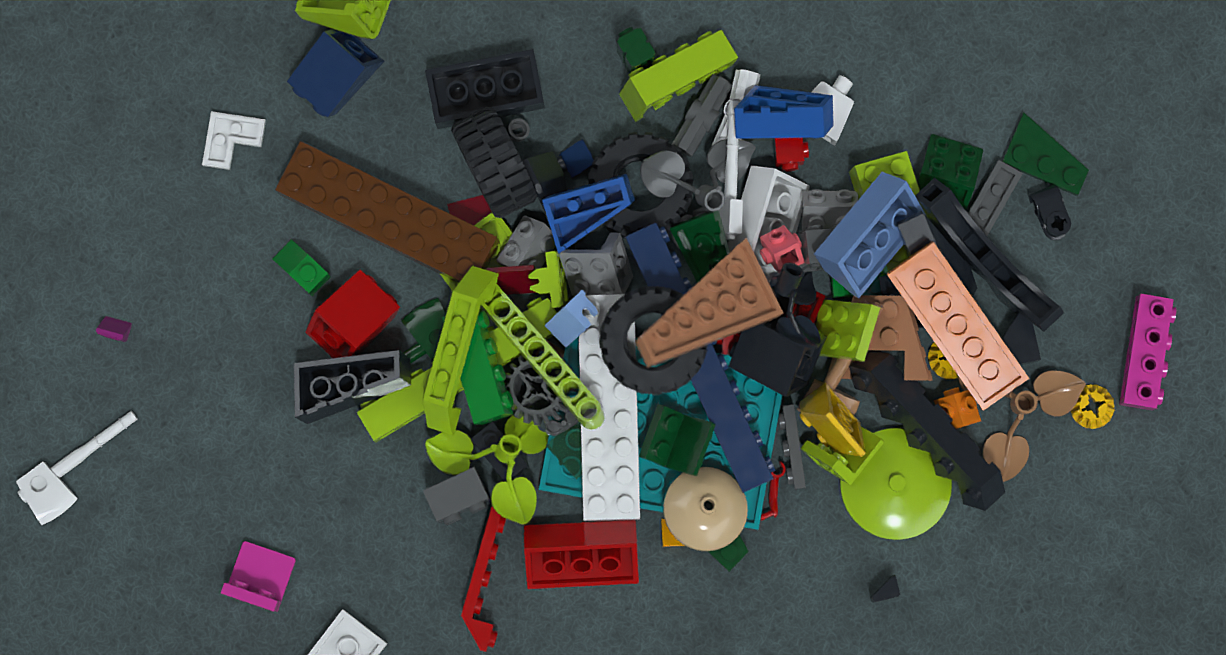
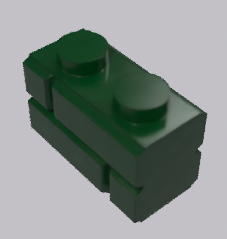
[617,27,656,74]

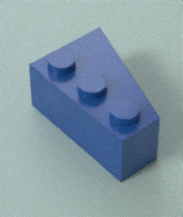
[734,85,834,139]
[542,174,635,254]

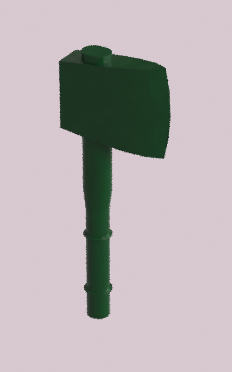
[401,298,446,363]

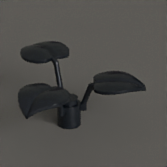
[769,263,821,348]

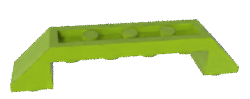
[423,266,499,435]

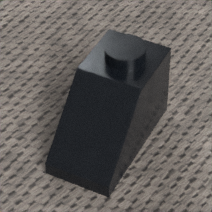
[1001,312,1041,365]

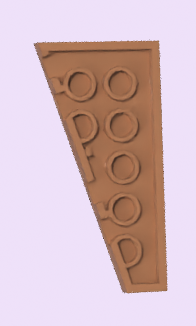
[635,238,783,367]

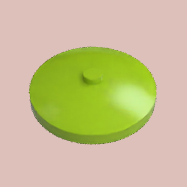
[840,428,952,540]

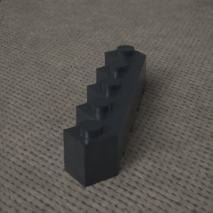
[849,350,1006,511]

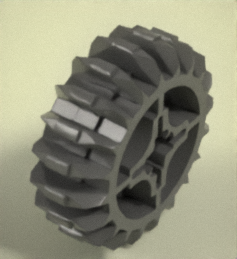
[504,350,577,426]

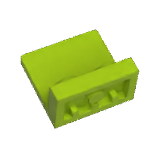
[800,427,884,486]

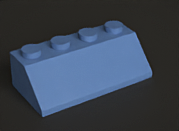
[814,172,926,298]

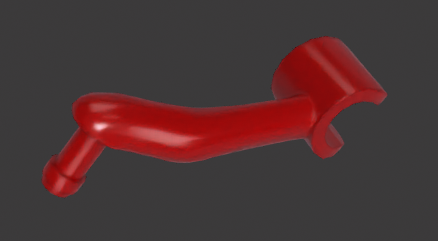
[760,462,786,521]

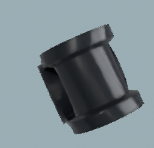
[1029,184,1071,240]

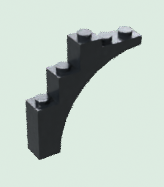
[915,178,1064,332]

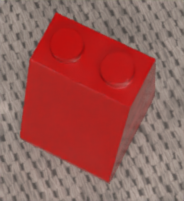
[305,270,400,358]

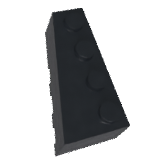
[294,350,411,424]

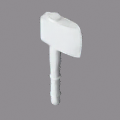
[719,101,743,240]
[16,410,138,525]

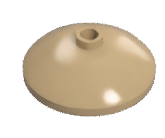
[663,467,747,551]

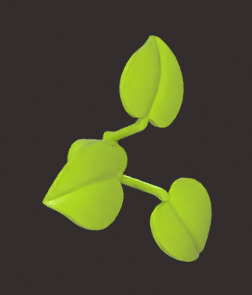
[425,415,549,525]

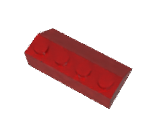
[524,520,639,589]

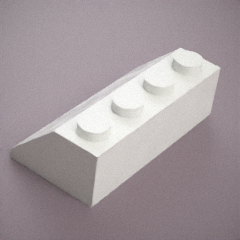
[728,166,810,288]

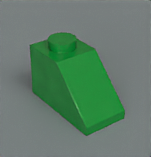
[273,239,331,297]

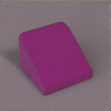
[96,316,132,342]

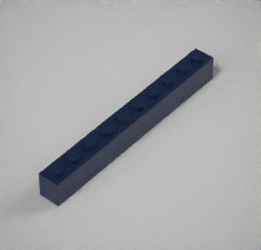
[625,223,775,493]

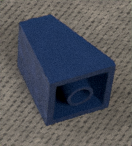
[287,29,385,117]

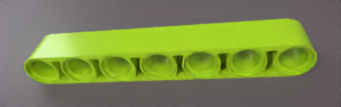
[480,284,605,430]

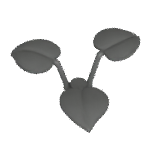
[640,139,756,249]

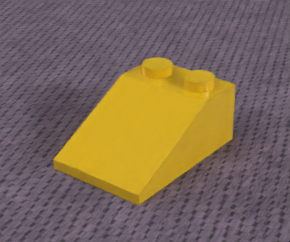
[799,382,866,457]

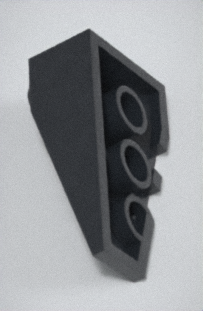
[522,151,575,250]
[896,211,978,297]

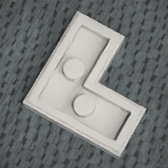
[202,111,266,170]

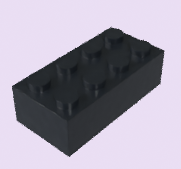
[425,49,545,129]

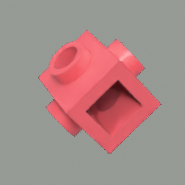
[760,225,805,273]

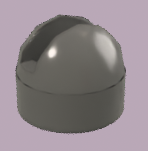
[506,118,530,142]

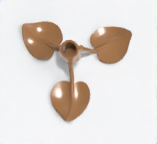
[958,371,1086,482]

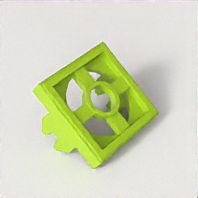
[528,251,569,308]

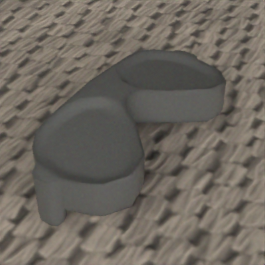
[545,411,579,436]

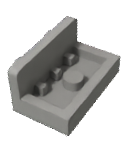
[802,189,858,231]
[497,216,555,269]

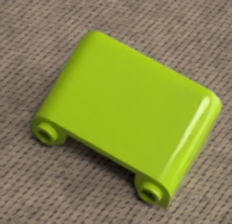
[295,0,391,39]

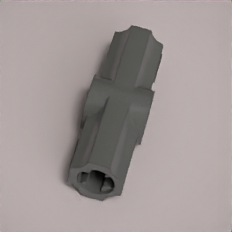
[672,74,733,157]

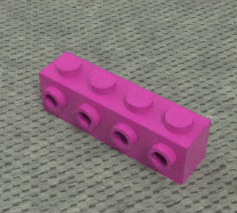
[1119,294,1176,410]

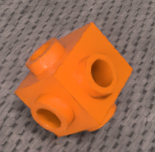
[934,387,981,429]

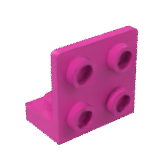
[221,541,296,612]

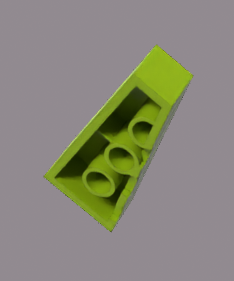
[619,30,738,122]

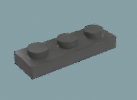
[968,160,1023,236]
[779,404,806,490]

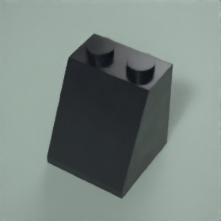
[728,318,827,397]

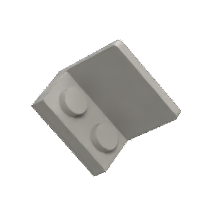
[559,233,633,296]

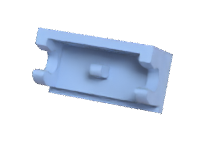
[544,290,598,347]

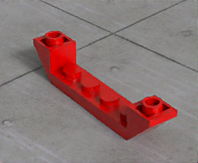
[461,507,507,652]

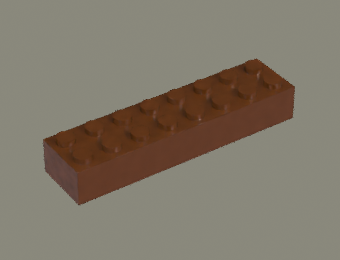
[275,141,500,283]

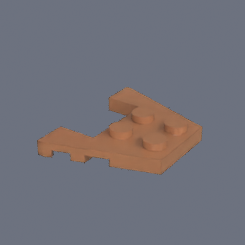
[827,296,932,381]

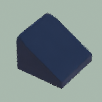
[559,139,594,179]

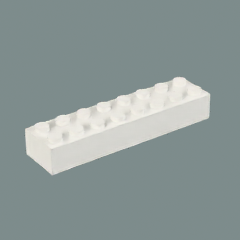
[579,294,640,521]

